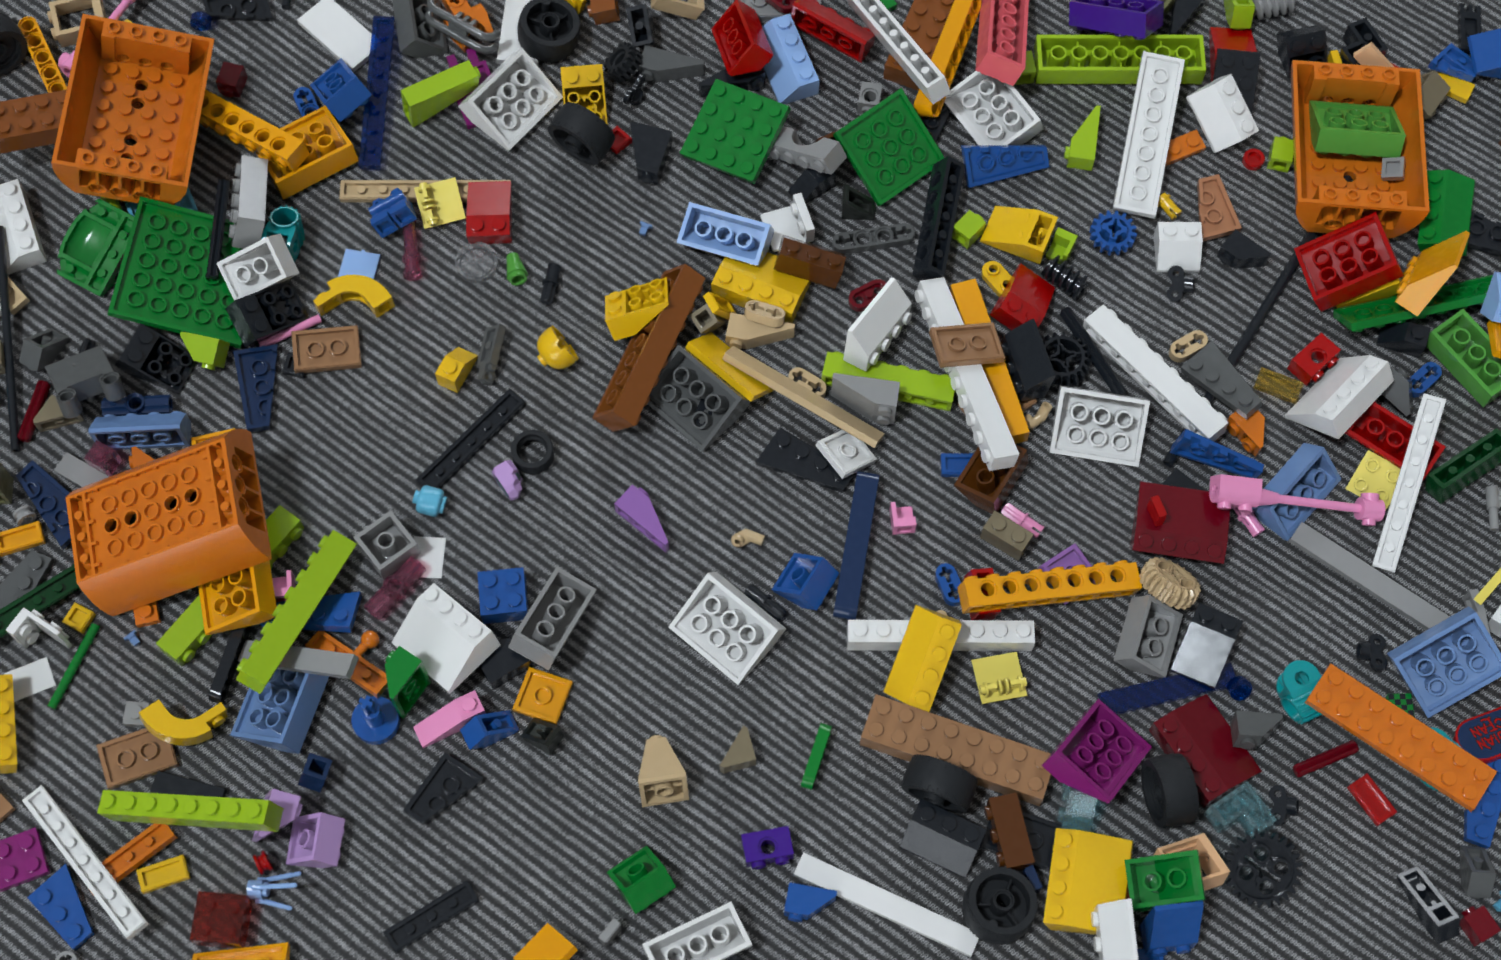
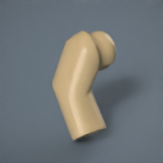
[1025,402,1052,429]
[731,529,765,548]

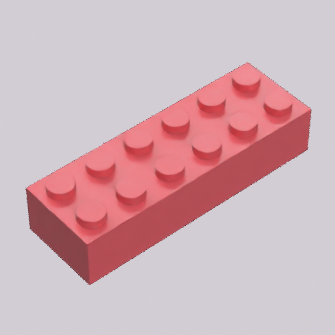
[976,0,1029,86]

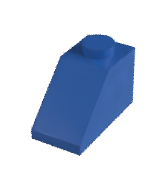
[460,710,519,750]
[784,882,837,922]

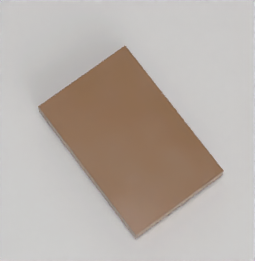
[929,322,1005,368]
[291,325,362,374]
[96,728,179,790]

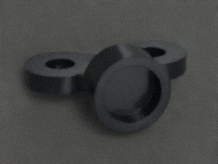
[623,73,646,105]
[1166,265,1194,303]
[1356,634,1388,671]
[1268,785,1299,826]

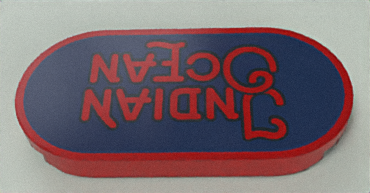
[1453,707,1501,764]

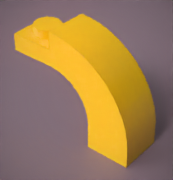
[313,275,395,318]
[138,699,228,746]

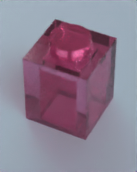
[84,440,122,477]

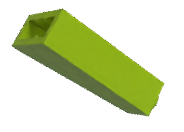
[401,60,481,128]

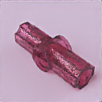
[364,556,426,620]

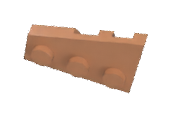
[1197,174,1242,242]

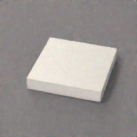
[815,430,877,479]

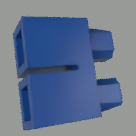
[368,188,417,238]

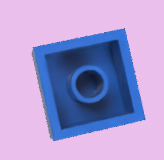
[477,567,529,624]

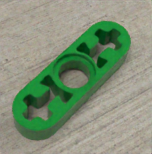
[801,723,832,790]

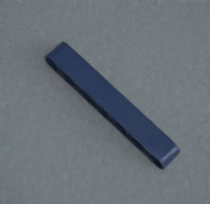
[833,471,880,620]

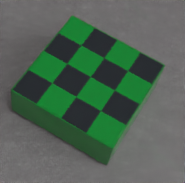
[1386,693,1414,717]

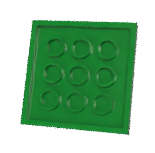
[680,79,791,184]
[833,88,945,206]

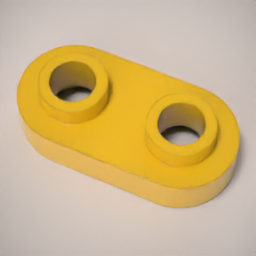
[981,261,1012,297]

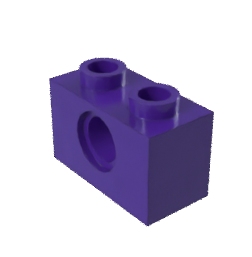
[741,826,794,870]

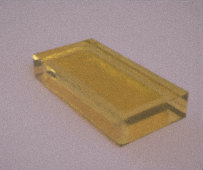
[1253,367,1303,404]

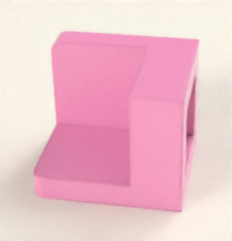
[889,502,917,535]
[272,570,296,602]

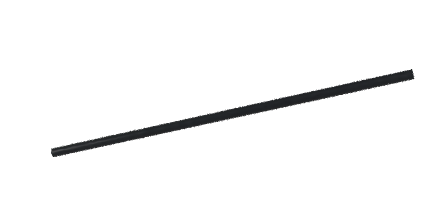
[1163,175,1353,468]

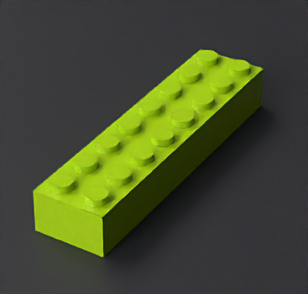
[1033,35,1206,84]

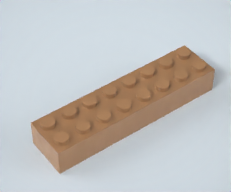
[859,694,1051,806]

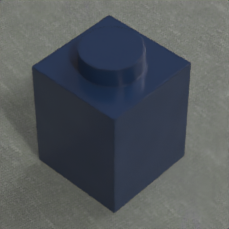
[298,753,332,793]

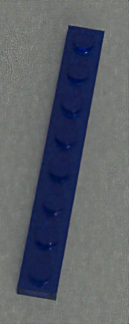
[359,16,395,170]

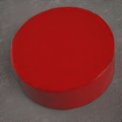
[1242,148,1265,171]

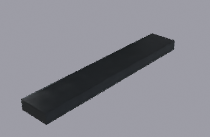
[415,389,526,489]

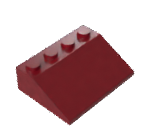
[1130,481,1230,564]
[1149,694,1262,808]

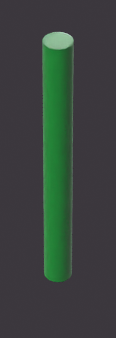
[47,623,100,710]

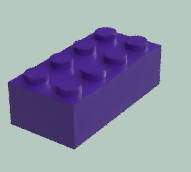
[1069,0,1164,40]

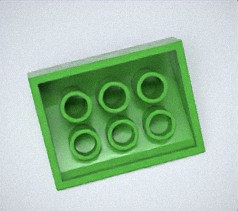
[1309,100,1406,158]

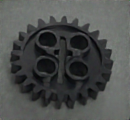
[1224,829,1303,908]

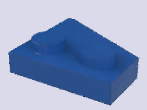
[1428,43,1478,82]

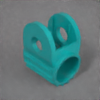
[261,205,305,263]
[1276,660,1322,725]

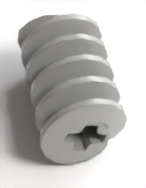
[1252,0,1295,20]

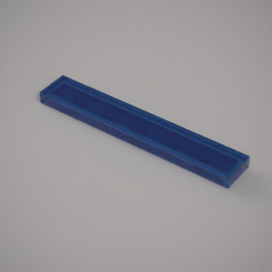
[1097,662,1238,715]

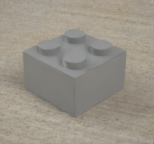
[353,510,421,580]

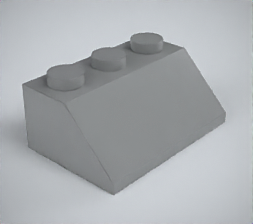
[1113,595,1183,678]

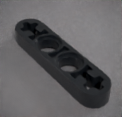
[208,626,251,704]

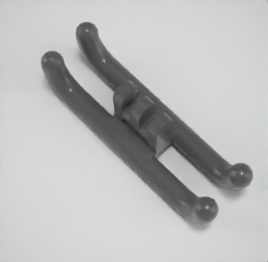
[425,0,501,54]

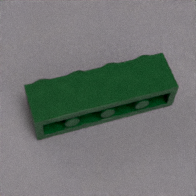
[1425,428,1501,504]

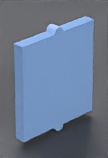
[338,249,381,279]

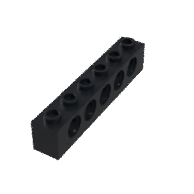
[912,156,965,280]

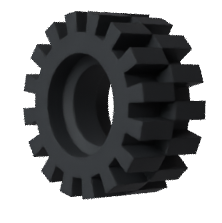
[604,42,643,83]

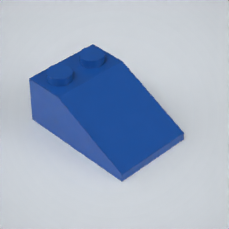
[310,58,372,122]
[1139,901,1204,957]

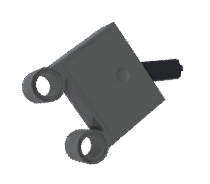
[44,338,126,418]

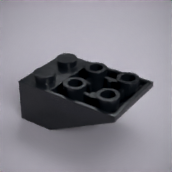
[225,280,309,348]
[115,323,197,394]

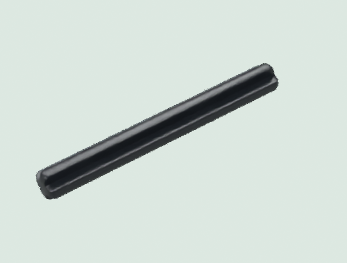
[206,179,230,280]
[1060,307,1126,395]

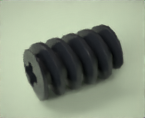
[1041,255,1089,301]

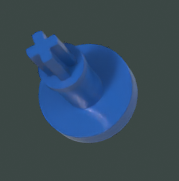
[351,695,400,745]

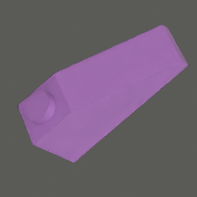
[614,484,669,553]

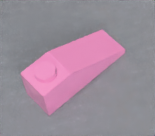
[413,690,486,748]

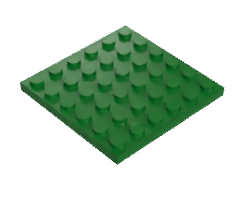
[108,196,264,349]

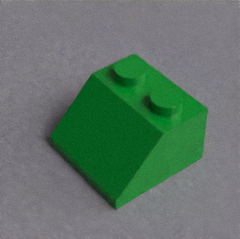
[607,845,676,914]

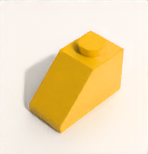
[435,347,478,393]

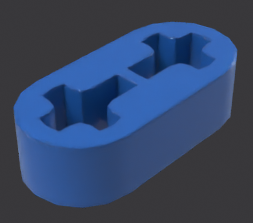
[1409,362,1442,398]
[935,563,961,607]

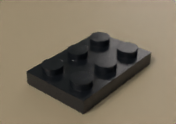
[1213,48,1261,115]

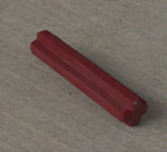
[17,380,50,443]
[1292,740,1359,777]

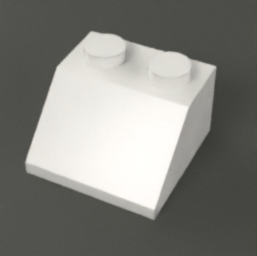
[1154,222,1203,272]

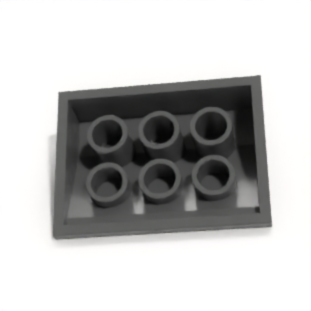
[648,344,751,452]

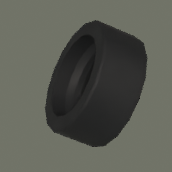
[511,429,554,475]

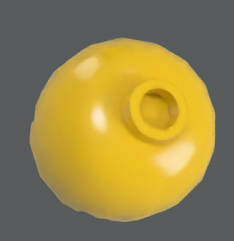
[537,325,579,370]

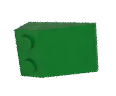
[1125,850,1206,912]

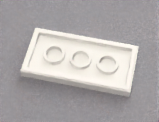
[297,0,384,72]
[497,0,539,66]

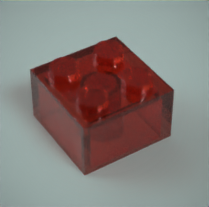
[190,891,253,949]

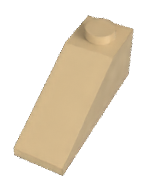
[726,313,795,349]

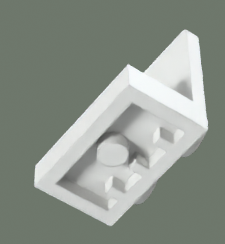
[761,193,815,252]
[6,607,73,649]

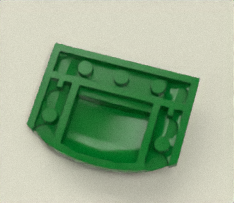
[57,199,134,297]

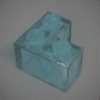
[1204,781,1277,836]
[1057,783,1098,832]

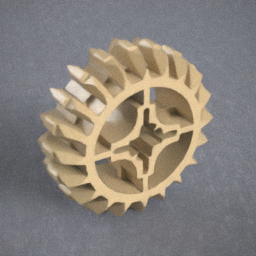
[1139,557,1201,610]

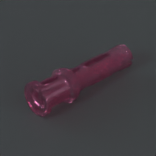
[402,220,423,281]

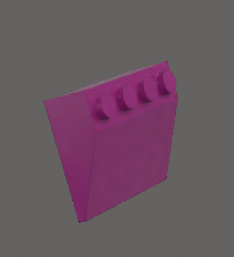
[1041,699,1152,804]

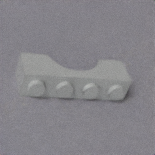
[769,126,847,175]

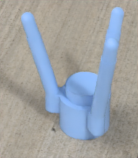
[246,871,302,911]

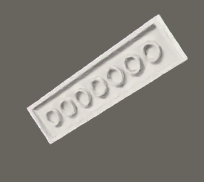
[1112,51,1185,218]

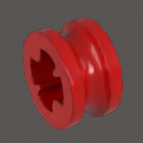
[253,850,273,875]

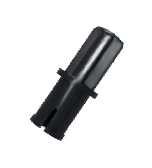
[540,262,561,305]
[744,583,786,620]

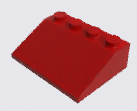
[1294,212,1404,312]

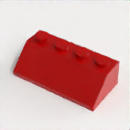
[711,0,773,76]
[791,0,875,63]
[1345,402,1446,481]

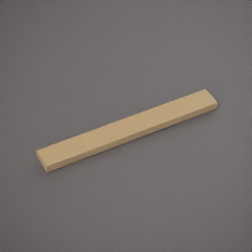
[339,180,512,203]
[722,346,885,448]

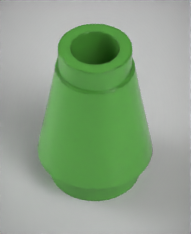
[506,252,528,285]

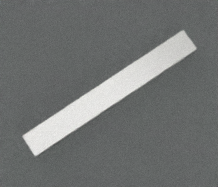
[1372,393,1446,573]
[22,785,149,940]
[793,852,979,957]

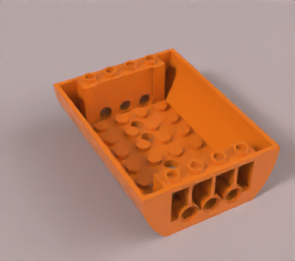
[51,14,214,205]
[1291,60,1430,238]
[65,429,272,616]

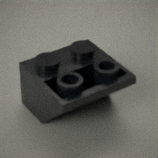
[1277,25,1328,78]

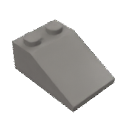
[831,373,900,425]

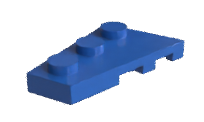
[27,864,94,951]

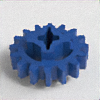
[1089,210,1137,256]

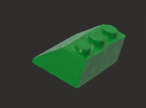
[385,646,431,719]

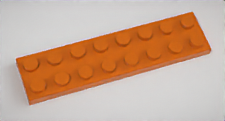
[1305,663,1497,812]

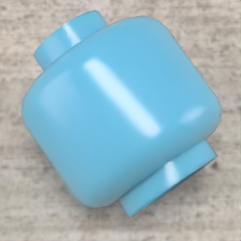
[412,485,447,517]

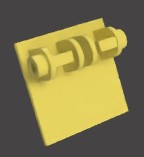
[414,177,466,229]
[1345,450,1400,511]
[971,652,1027,704]

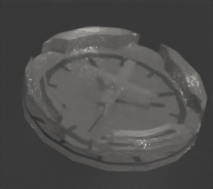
[455,242,498,283]

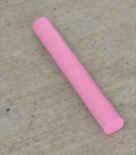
[258,314,322,347]

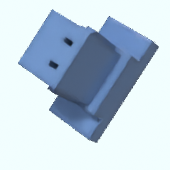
[639,221,653,237]
[124,629,141,647]

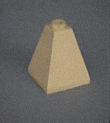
[638,735,689,807]

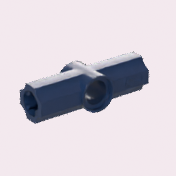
[101,393,173,416]

